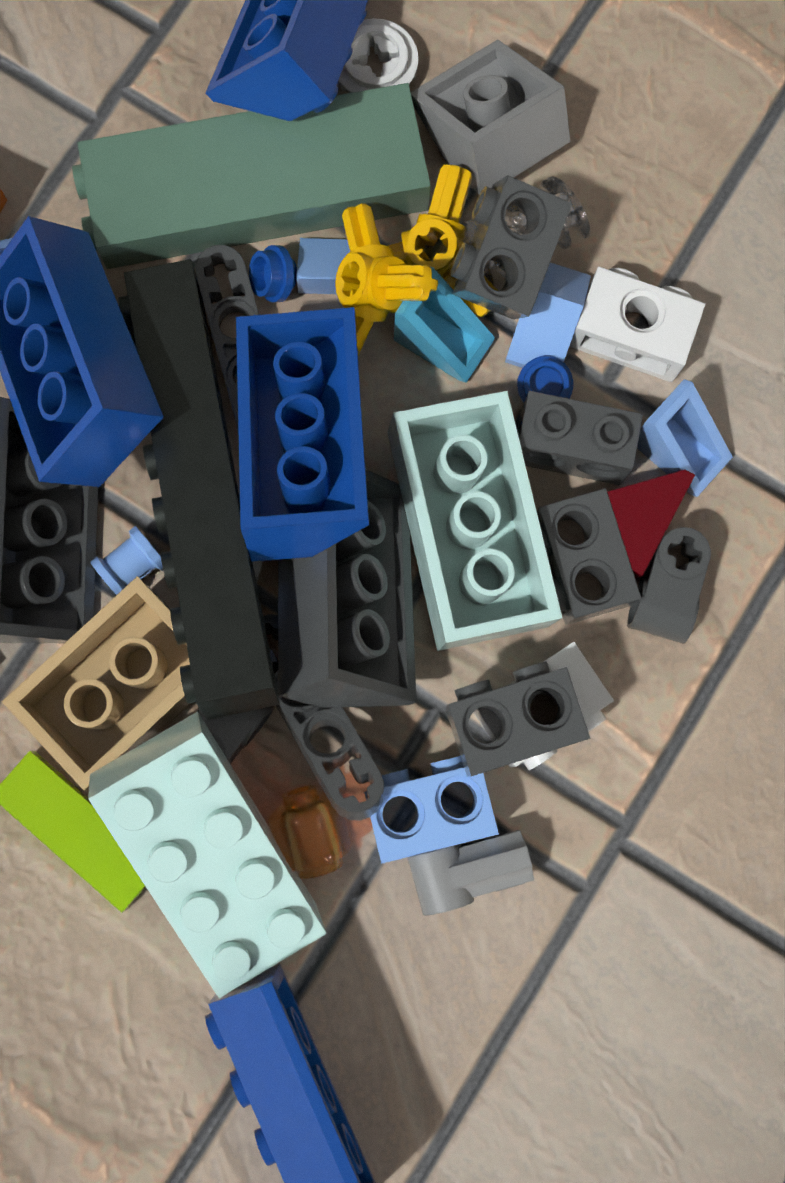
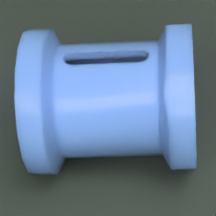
[90,525,163,595]

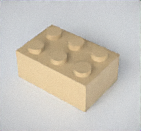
[2,576,191,791]

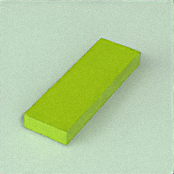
[0,751,146,913]

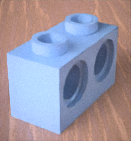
[364,756,499,864]

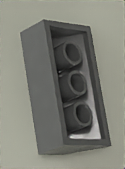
[0,397,98,643]
[278,469,417,708]

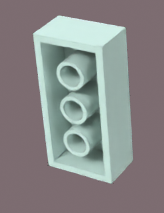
[387,391,562,651]
[88,711,327,999]

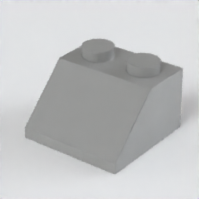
[411,39,571,195]

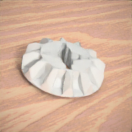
[339,18,418,93]

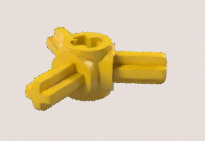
[388,164,499,317]
[335,203,438,356]

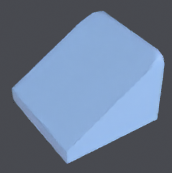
[297,238,350,295]

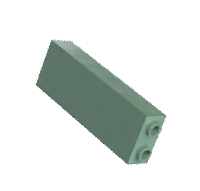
[72,83,431,269]

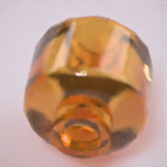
[268,785,353,879]

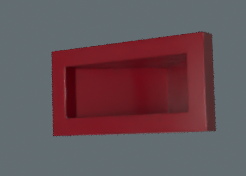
[607,470,695,580]

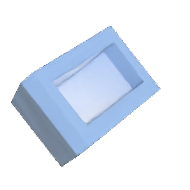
[505,262,591,368]
[637,379,733,497]

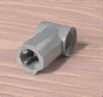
[408,830,534,916]

